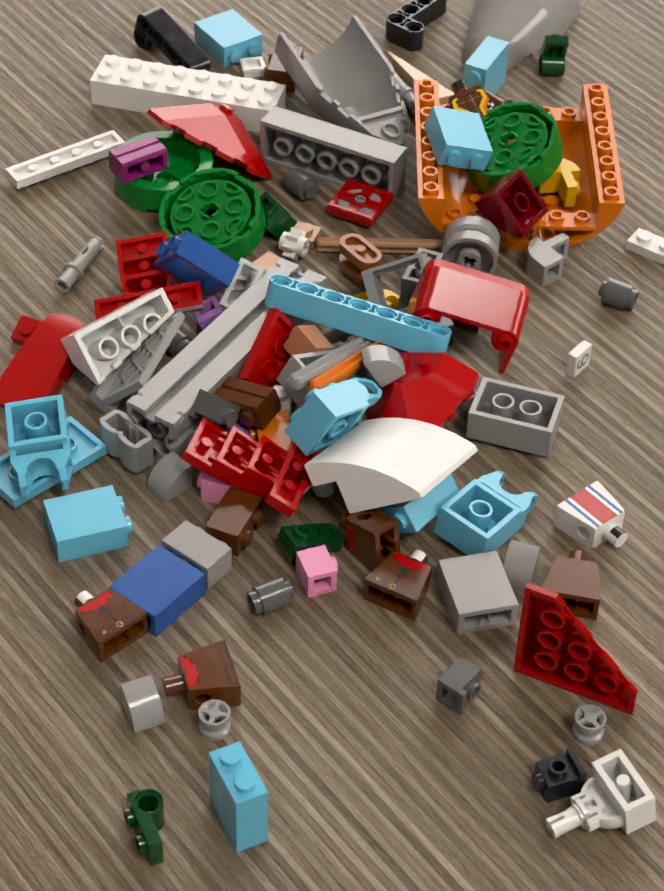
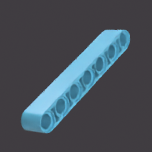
[264,274,451,353]

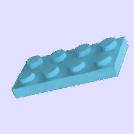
[0,416,107,508]

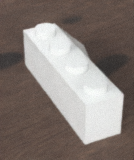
[60,288,175,386]

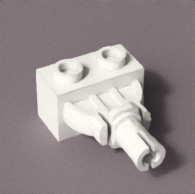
[545,749,656,839]

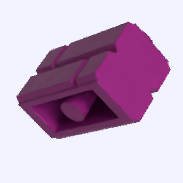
[108,135,168,184]

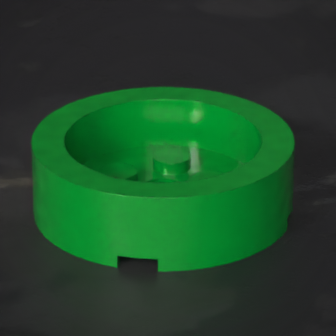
[466,102,564,193]
[114,131,213,213]
[159,168,266,262]

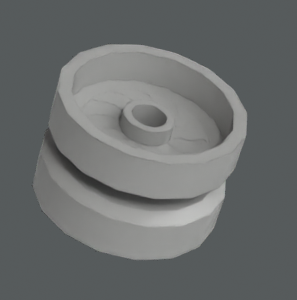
[442,215,500,275]

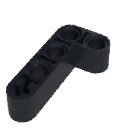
[385,0,447,52]
[134,6,211,71]

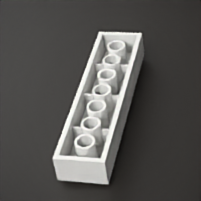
[90,55,286,133]

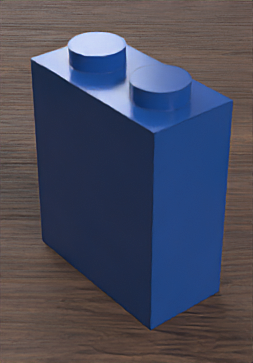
[109,545,205,637]

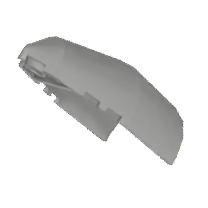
[462,0,580,71]
[274,15,411,146]

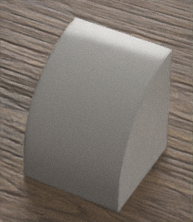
[361,345,406,388]
[147,451,192,503]
[504,540,540,591]
[120,675,165,733]

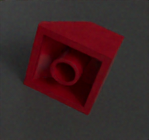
[475,168,548,238]

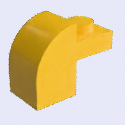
[537,158,581,207]

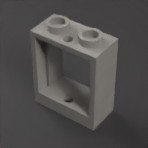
[361,253,433,313]

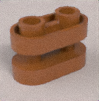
[339,233,382,288]

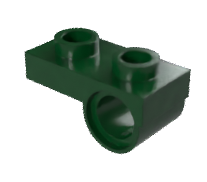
[538,34,569,75]
[260,191,297,240]
[277,523,344,566]
[123,789,165,866]

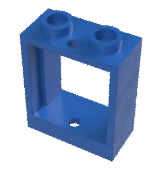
[154,230,240,297]

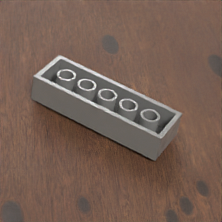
[260,106,407,203]

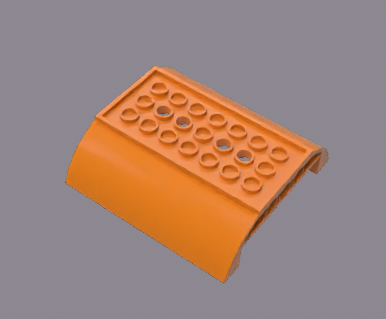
[414,79,625,250]

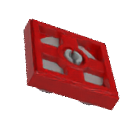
[326,179,393,227]

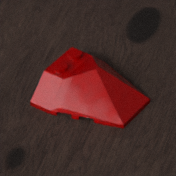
[368,352,479,427]

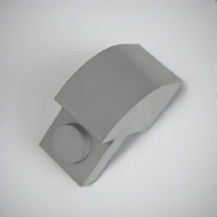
[526,233,570,287]

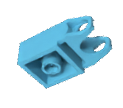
[284,377,382,456]
[5,394,74,497]
[433,471,538,555]

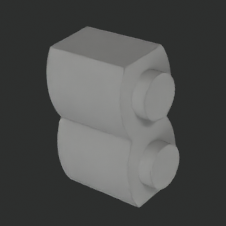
[99,409,154,473]

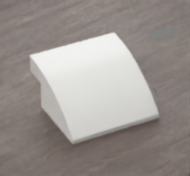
[304,418,478,514]

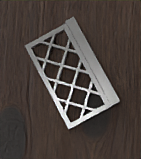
[89,311,185,415]

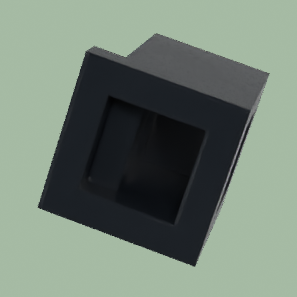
[531,747,587,803]

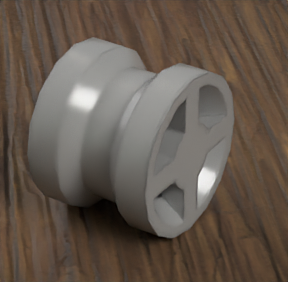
[198,699,231,741]
[572,704,606,746]

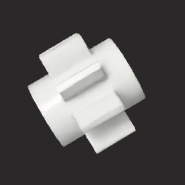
[279,227,310,261]

